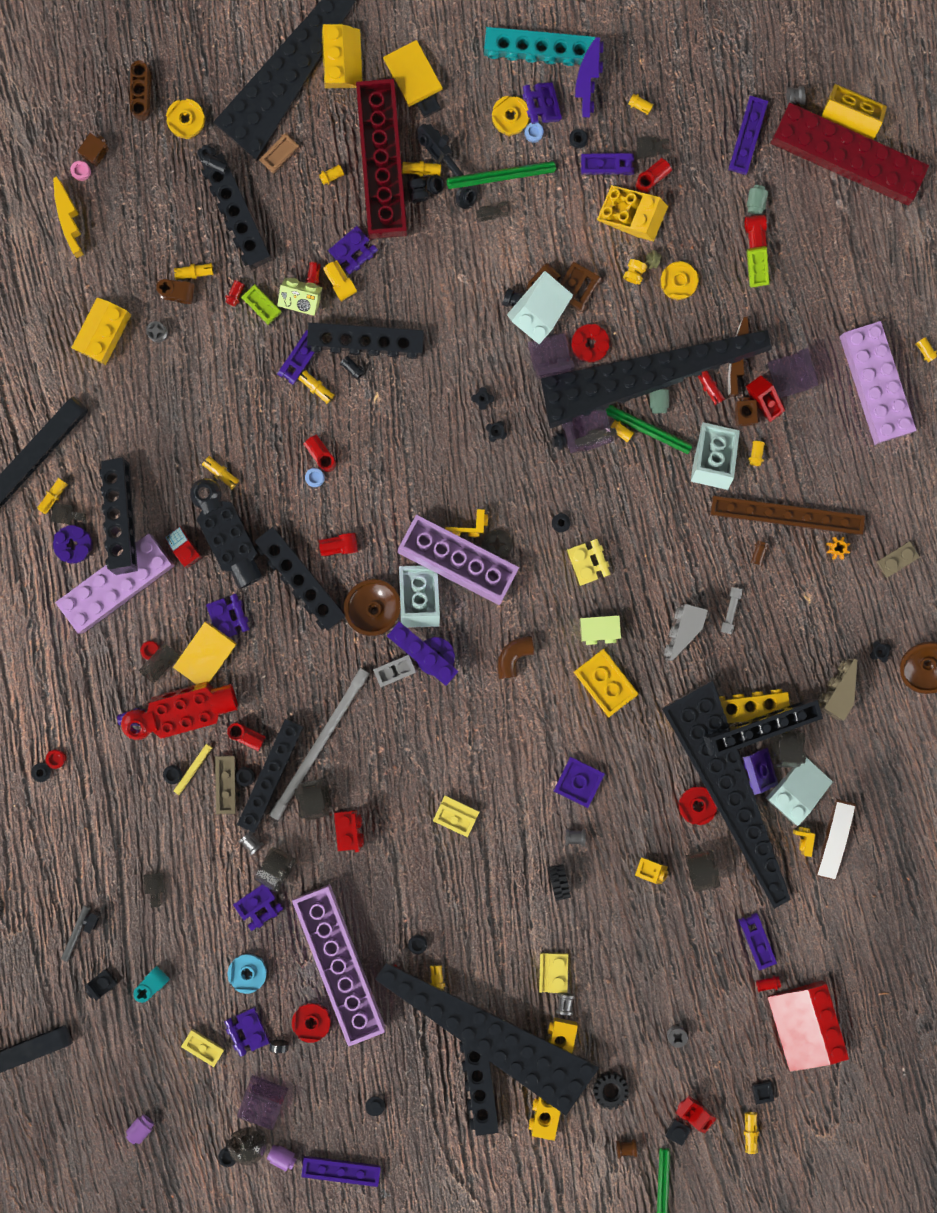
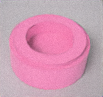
[70,161,91,181]

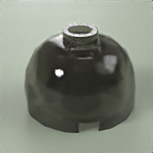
[227,1127,266,1165]

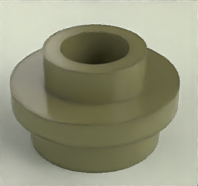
[645,250,661,269]

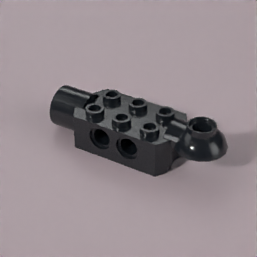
[190,478,263,589]

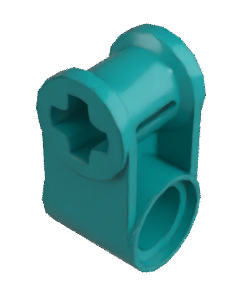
[133,966,170,1003]

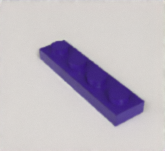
[728,96,768,175]
[387,621,459,686]
[301,1156,381,1187]

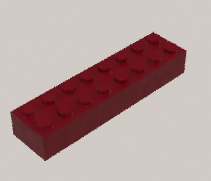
[356,79,407,239]
[770,102,930,206]

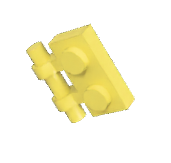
[567,539,611,586]

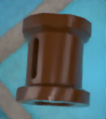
[616,1139,637,1159]

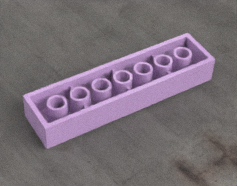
[292,884,386,1047]

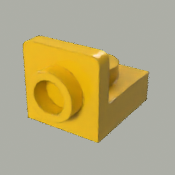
[793,827,815,857]
[635,857,668,884]

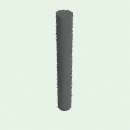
[61,905,91,962]

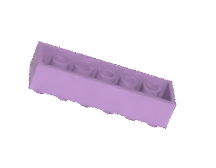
[840,321,916,445]
[398,515,519,605]
[55,534,175,634]

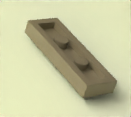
[215,756,236,814]

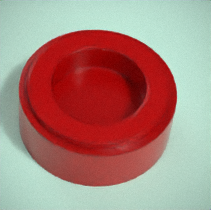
[140,641,161,660]
[45,749,66,769]

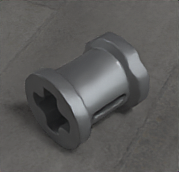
[565,828,586,846]
[238,831,264,855]
[556,993,575,1015]

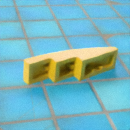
[53,176,84,258]

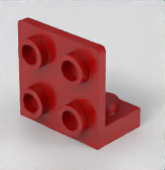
[334,810,364,852]

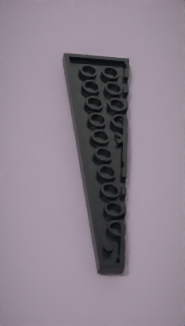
[214,0,358,161]
[541,330,772,429]
[661,680,791,909]
[375,962,600,1116]

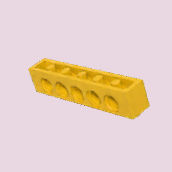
[719,689,790,723]
[528,1017,578,1141]

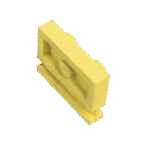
[433,795,480,837]
[539,953,568,993]

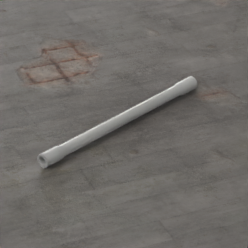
[269,668,370,821]

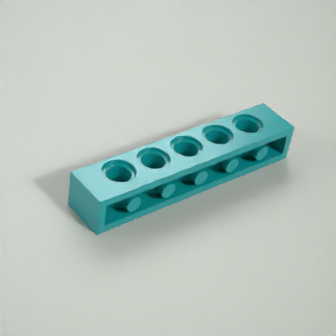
[484,27,595,66]

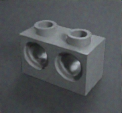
[373,655,417,688]

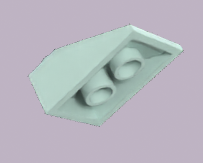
[507,271,573,344]
[691,422,740,490]
[399,566,440,628]
[766,756,833,826]

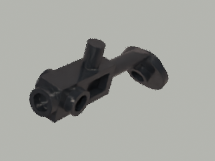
[417,124,478,209]

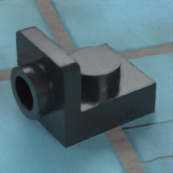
[85,968,118,1001]

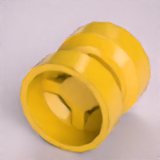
[623,259,647,285]

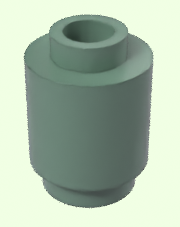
[746,185,769,215]
[650,388,669,414]

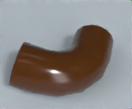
[497,636,534,679]

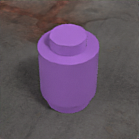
[126,1114,155,1145]
[267,1145,297,1171]

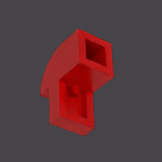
[676,1095,717,1134]

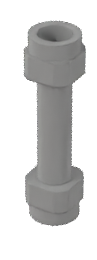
[721,587,743,634]

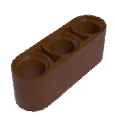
[130,60,151,121]

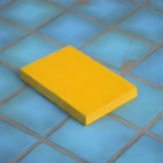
[383,40,443,107]
[173,621,237,685]
[574,649,639,717]

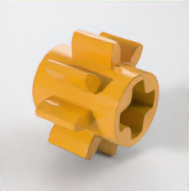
[826,537,850,560]

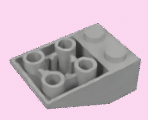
[664,604,708,661]

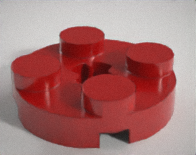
[571,324,609,363]
[679,786,717,825]
[292,1003,331,1043]

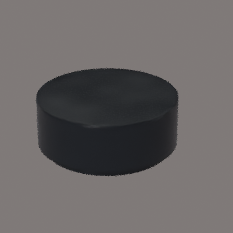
[269,1040,289,1053]

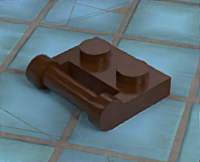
[560,261,603,313]

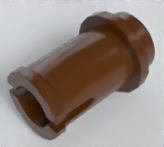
[751,541,769,566]

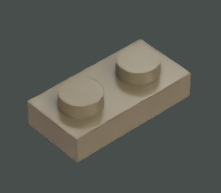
[876,541,920,578]

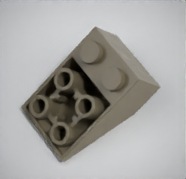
[818,659,857,721]

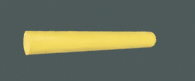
[173,743,213,795]

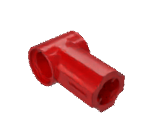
[635,158,672,194]
[745,215,767,249]
[303,434,336,472]
[319,533,358,556]
[227,722,266,751]

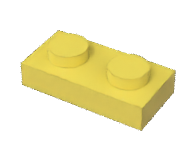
[181,1029,225,1067]

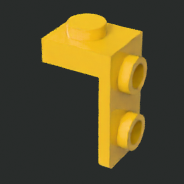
[445,509,488,537]

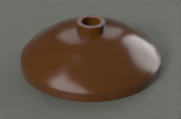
[344,579,401,636]
[900,642,937,694]

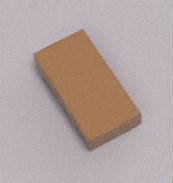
[259,133,300,174]

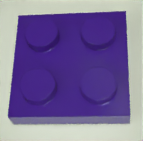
[743,748,779,795]
[553,757,605,808]

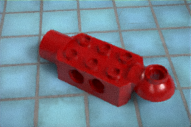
[121,682,238,740]

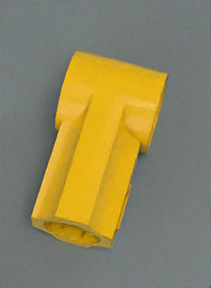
[323,260,357,301]

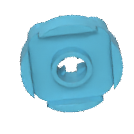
[227,954,267,994]

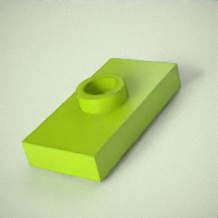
[747,246,770,288]
[241,284,282,326]

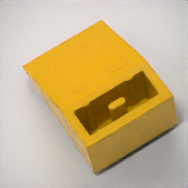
[597,185,668,242]

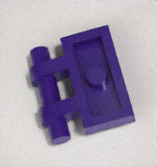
[523,83,562,124]
[328,226,378,275]
[206,594,250,637]
[233,882,284,931]
[224,1007,270,1057]

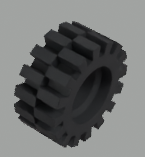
[548,864,571,901]
[593,1071,629,1110]

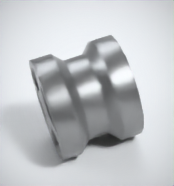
[786,86,805,106]
[146,321,168,343]
[667,1025,688,1048]

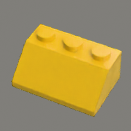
[322,24,362,88]
[821,84,887,140]
[71,298,131,366]

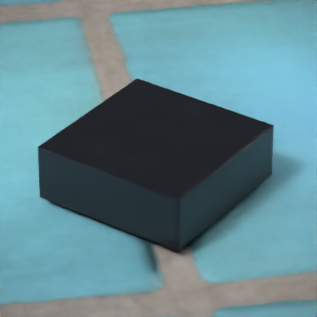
[416,94,441,118]
[751,1081,775,1105]

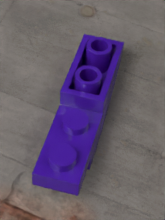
[575,37,603,117]

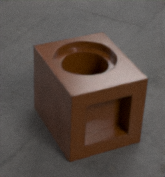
[77,133,109,167]
[734,397,758,427]

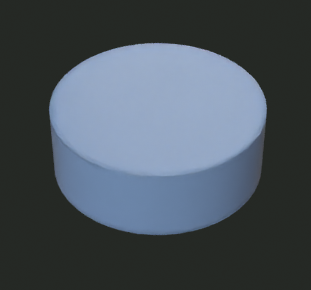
[524,123,544,143]
[305,468,325,488]

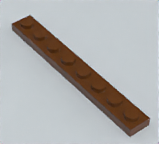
[710,496,865,535]

